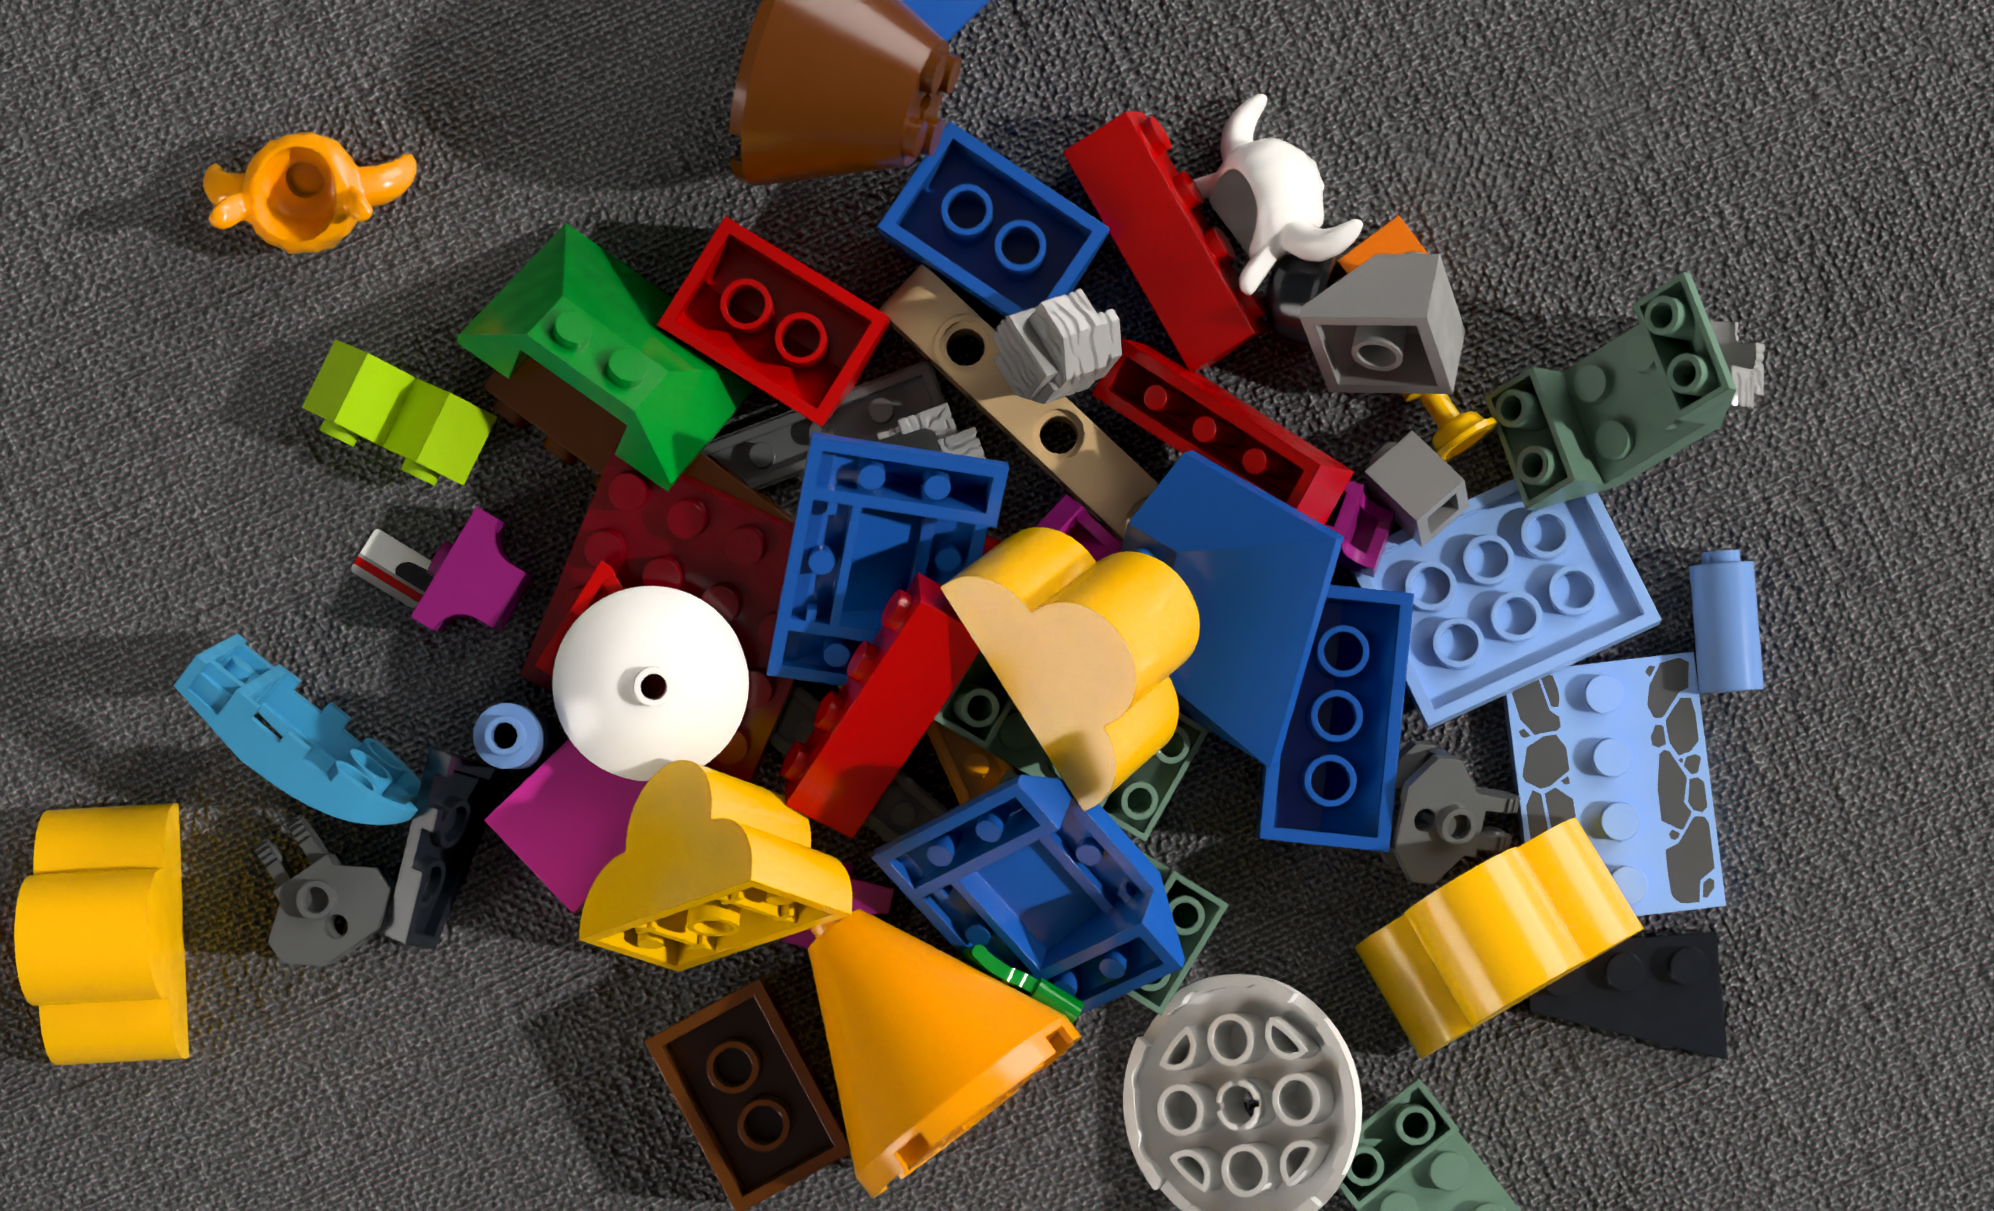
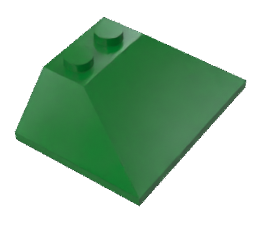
[456,223,757,492]

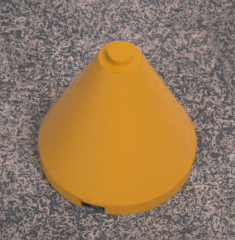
[808,909,1082,1199]

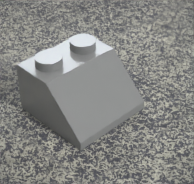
[1300,251,1465,394]

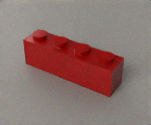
[1063,111,1269,372]
[1092,339,1354,525]
[780,573,980,839]

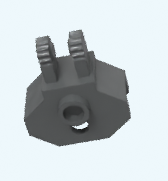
[1379,740,1521,884]
[254,814,397,966]

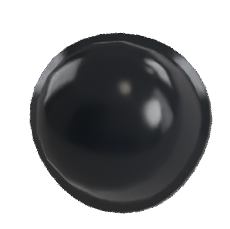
[1265,254,1335,347]

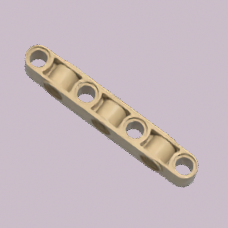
[878,264,1159,543]

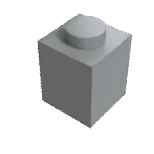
[1364,431,1469,547]

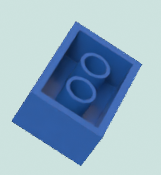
[877,121,1110,321]

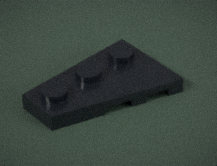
[384,746,508,950]
[1526,931,1728,1060]

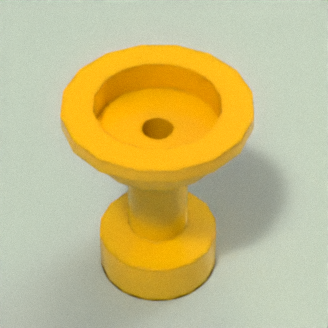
[1400,393,1498,463]

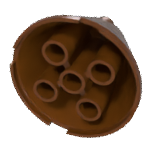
[729,0,961,186]

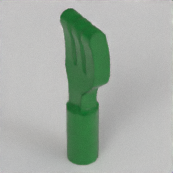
[962,944,1084,1024]

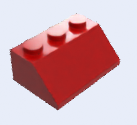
[657,216,892,428]

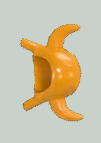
[203,131,417,254]

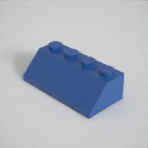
[1254,585,1414,852]

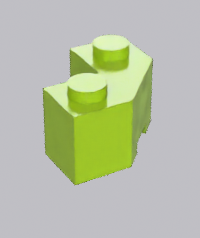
[302,339,497,486]

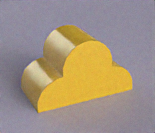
[940,527,1200,812]
[579,760,852,972]
[14,803,189,1066]
[1355,817,1644,1059]

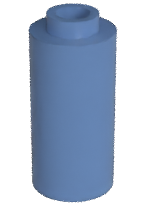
[1689,550,1764,694]
[473,703,555,770]

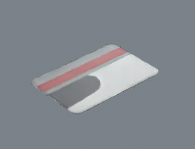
[351,529,434,608]

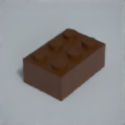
[644,975,851,1211]

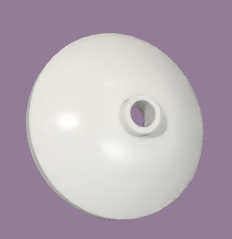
[552,586,749,781]

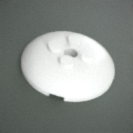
[1123,974,1362,1211]

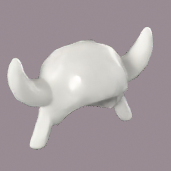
[1193,94,1363,295]

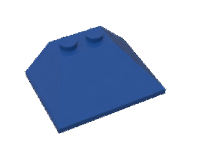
[767,432,1009,686]
[1120,450,1344,768]
[871,775,1185,1015]

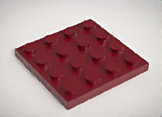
[519,445,797,783]

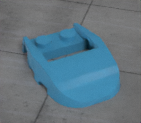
[173,633,421,825]

